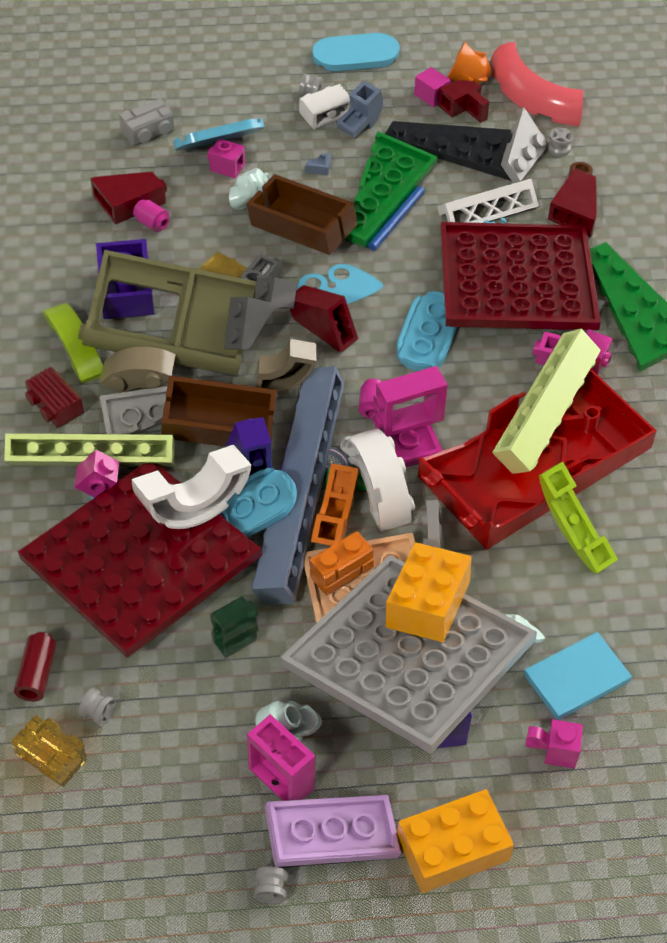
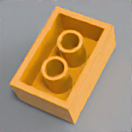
[386,542,472,643]
[397,789,514,894]

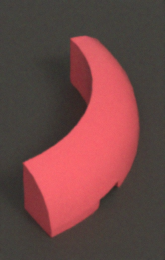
[491,42,583,126]

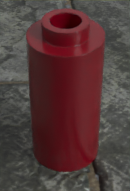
[13,632,57,702]

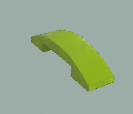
[42,303,103,384]
[539,462,618,574]

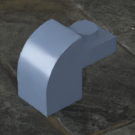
[336,80,383,138]

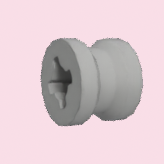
[299,74,323,97]
[548,127,573,157]
[78,688,116,726]
[253,866,288,904]

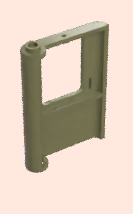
[78,250,257,377]

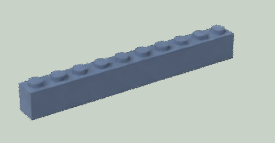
[252,366,345,605]

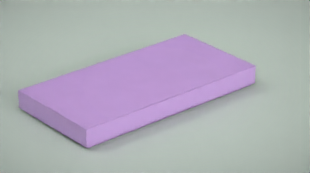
[265,795,401,867]

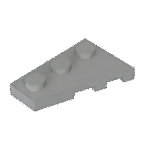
[100,386,167,435]

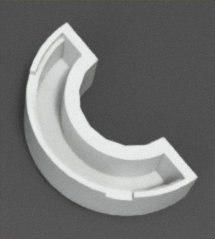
[340,428,415,532]
[132,445,251,529]

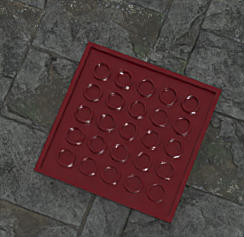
[440,222,601,330]
[18,463,262,658]

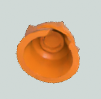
[447,41,491,85]

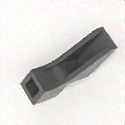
[224,277,297,350]

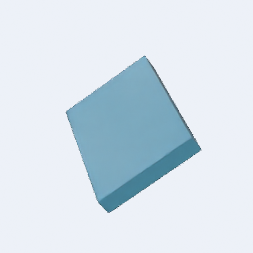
[523,632,632,720]

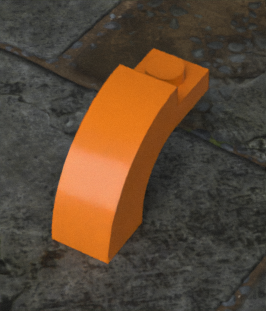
[311,463,359,546]

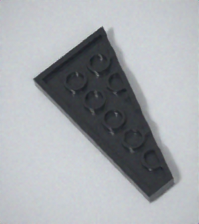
[385,121,513,181]

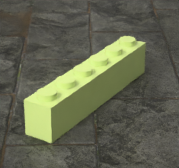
[492,329,601,474]
[4,433,175,467]

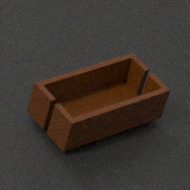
[246,174,357,255]
[161,375,277,447]

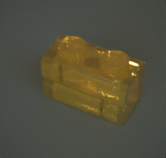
[12,715,87,787]

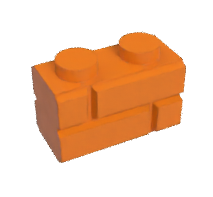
[309,531,374,596]

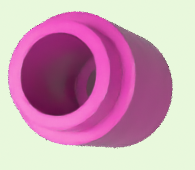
[133,200,170,232]
[358,379,382,419]

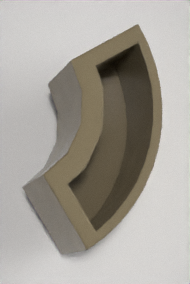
[254,339,316,394]
[99,346,175,393]

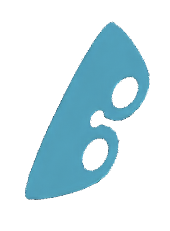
[297,264,384,304]

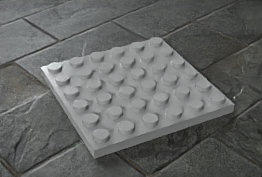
[280,555,537,754]

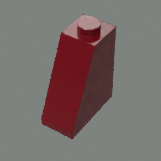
[547,168,597,237]
[90,171,167,225]
[290,285,359,352]

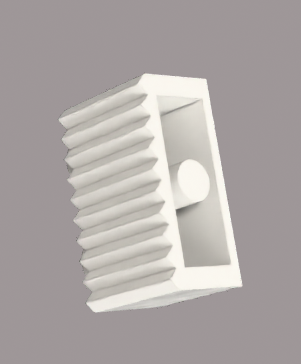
[299,84,351,130]

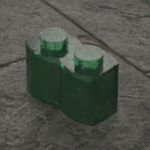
[210,596,259,659]

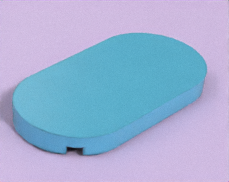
[312,33,400,71]
[173,118,265,151]
[396,291,458,371]
[220,468,297,537]

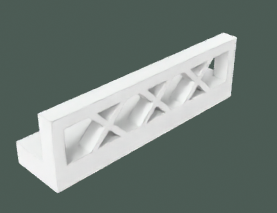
[437,179,539,223]

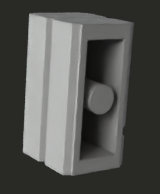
[119,98,174,146]

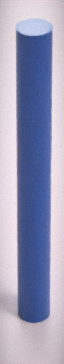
[368,186,425,251]

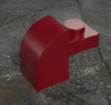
[438,80,490,123]

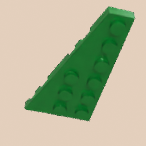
[344,131,437,248]
[590,242,667,372]

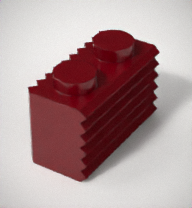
[25,366,84,428]

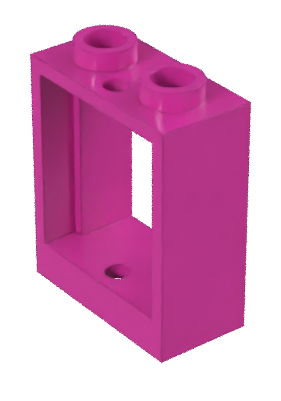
[372,366,448,437]
[247,714,315,801]

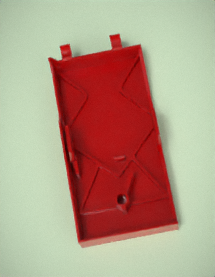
[418,369,657,550]

